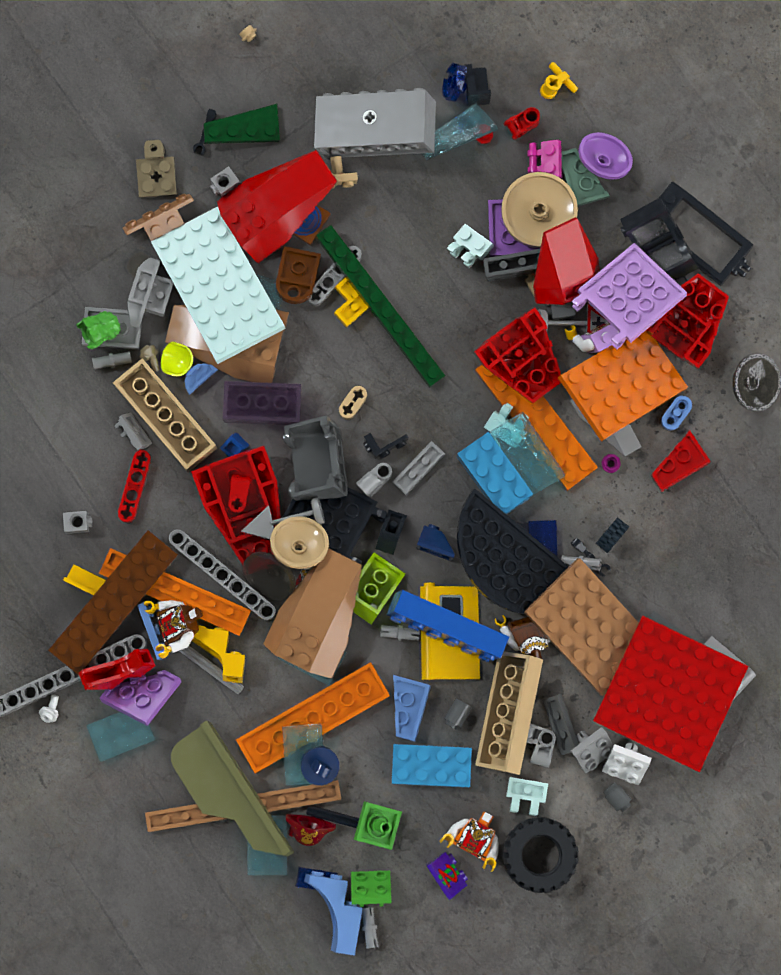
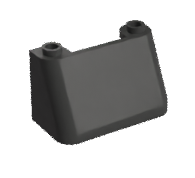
[283,415,348,501]

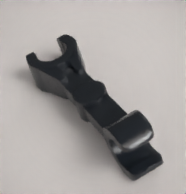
[193,109,217,156]
[571,538,611,577]

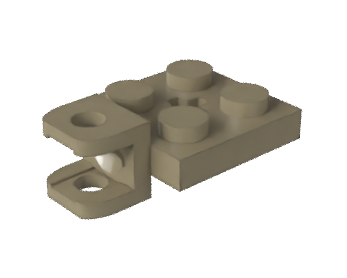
[136,140,177,198]

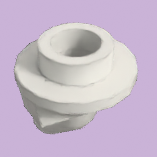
[39,695,59,723]

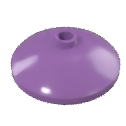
[578,133,633,179]

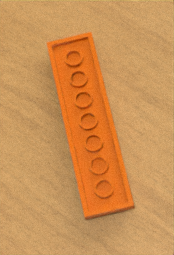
[475,365,598,491]
[236,662,390,774]

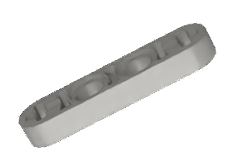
[308,246,362,306]

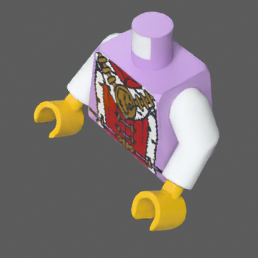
[565,322,619,353]

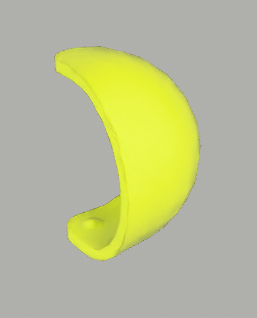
[161,342,193,376]

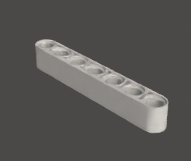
[169,529,276,621]

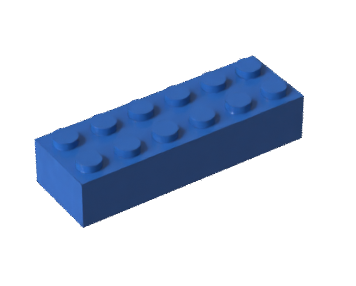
[386,590,509,662]

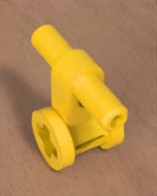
[540,62,578,99]

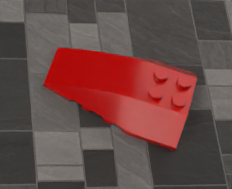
[217,150,338,263]
[191,446,281,574]

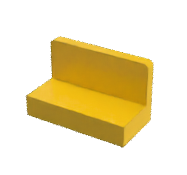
[63,564,106,596]

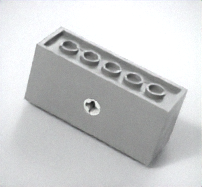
[314,88,436,158]

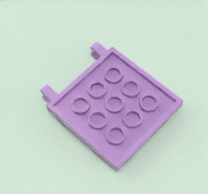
[572,243,687,350]

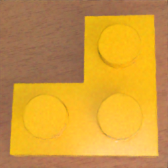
[334,277,369,328]

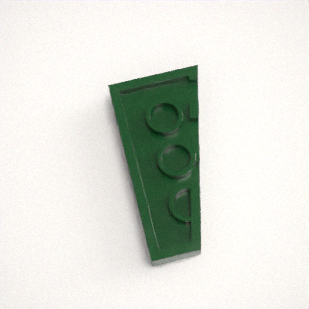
[203,104,280,144]

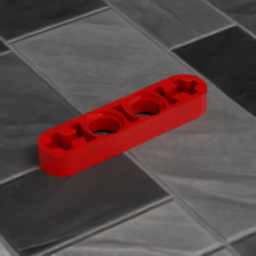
[118,450,151,523]

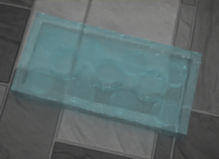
[490,412,565,495]

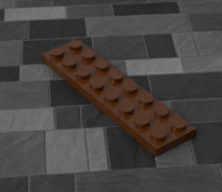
[48,530,178,675]

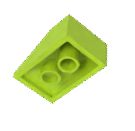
[353,553,405,624]

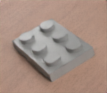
[82,307,142,350]

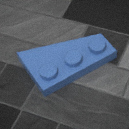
[393,675,431,742]

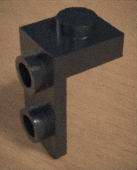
[363,433,409,459]

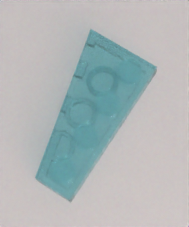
[421,103,498,160]

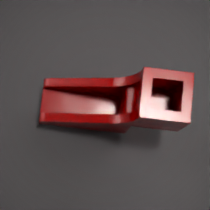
[78,649,156,690]

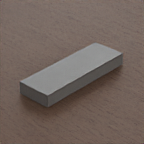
[392,441,445,496]

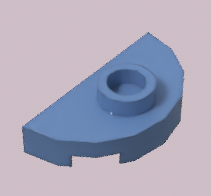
[184,363,218,395]

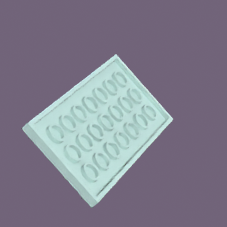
[151,207,286,364]

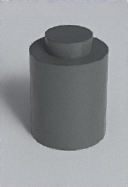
[444,698,472,730]

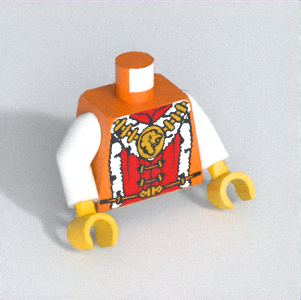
[440,811,499,872]

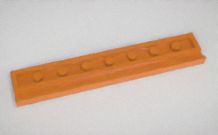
[99,548,251,636]

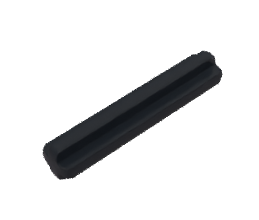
[306,805,359,828]

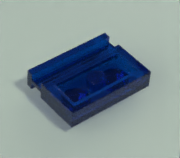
[528,520,557,556]

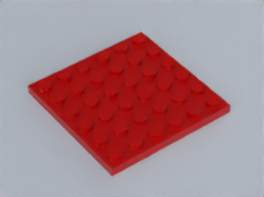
[593,615,749,772]

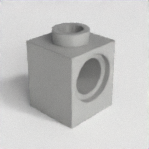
[210,166,240,198]
[63,511,92,534]

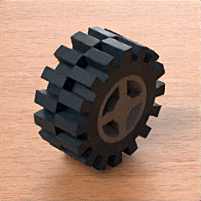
[595,517,629,553]

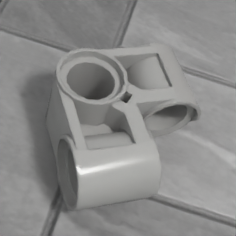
[356,463,392,498]
[526,723,556,768]

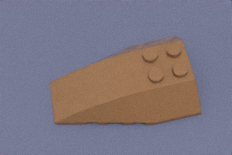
[165,305,289,387]
[263,548,362,678]

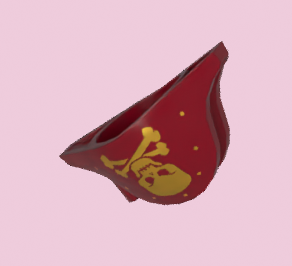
[285,814,336,846]

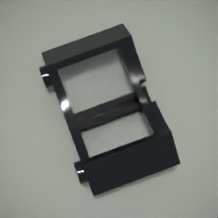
[620,197,698,281]

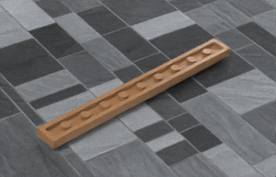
[145,780,341,832]

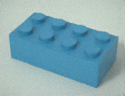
[457,432,533,515]
[392,744,472,787]

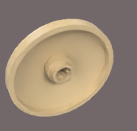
[501,172,578,248]

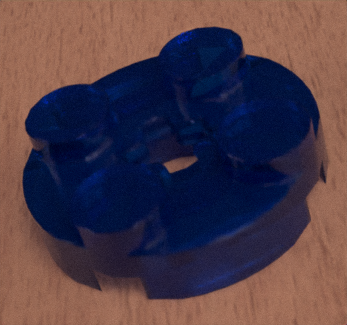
[442,63,467,102]

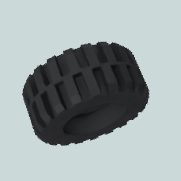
[502,817,579,893]

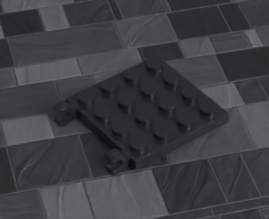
[282,487,387,564]

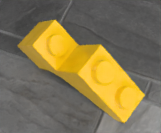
[192,625,245,683]

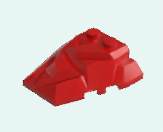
[646,273,729,369]
[474,307,561,403]

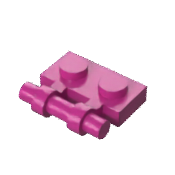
[527,140,562,178]

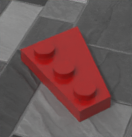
[651,430,710,492]

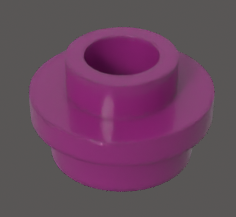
[601,454,621,473]

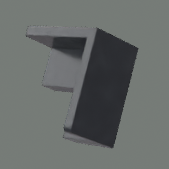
[464,64,491,106]

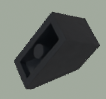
[375,510,407,555]

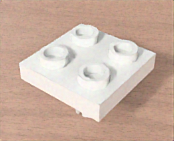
[602,743,651,785]

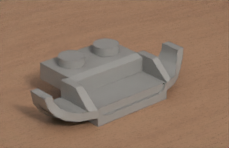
[127,258,174,328]

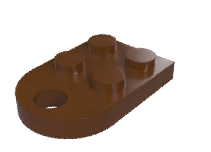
[276,247,321,304]

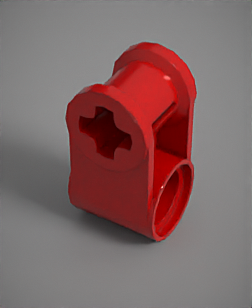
[504,107,540,140]
[228,475,251,513]

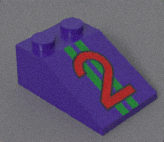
[426,852,468,900]

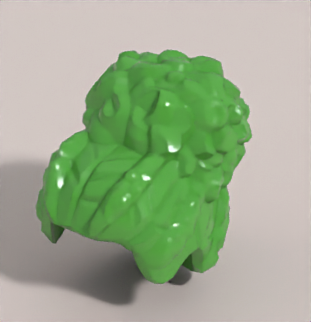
[76,311,121,349]

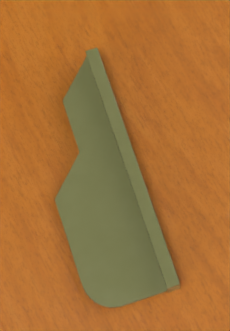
[171,720,294,856]

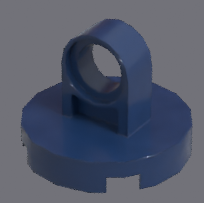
[300,746,340,786]

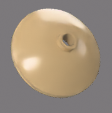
[270,517,329,569]

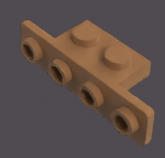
[123,194,194,241]

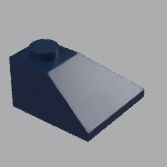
[416,524,455,562]

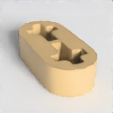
[339,386,367,420]

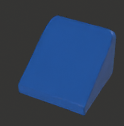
[220,433,249,457]

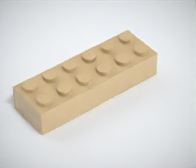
[113,358,217,473]
[475,651,543,775]

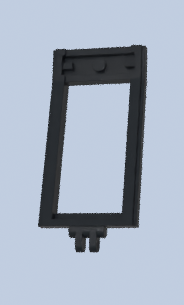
[644,181,754,286]

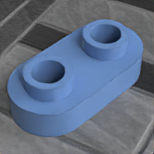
[661,396,692,431]

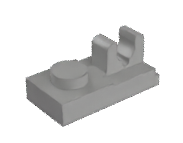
[115,412,152,450]

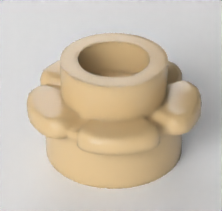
[239,25,257,42]

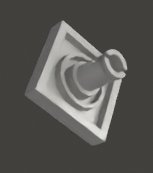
[571,727,614,774]

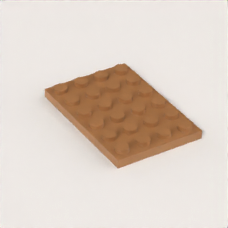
[524,558,639,696]

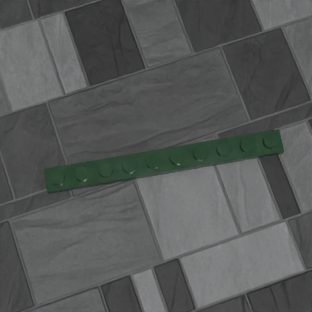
[315,225,445,388]

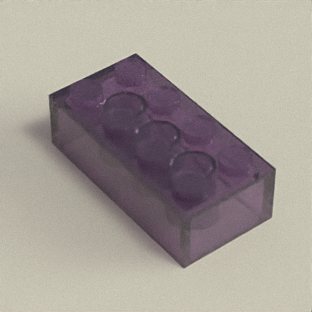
[223,381,302,425]

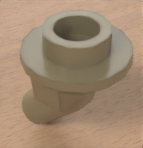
[140,345,160,372]

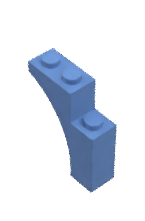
[304,871,363,955]

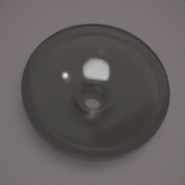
[732,354,781,411]
[243,552,296,601]

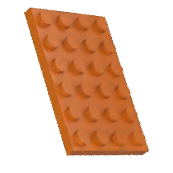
[558,331,688,442]

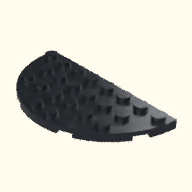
[457,488,569,615]

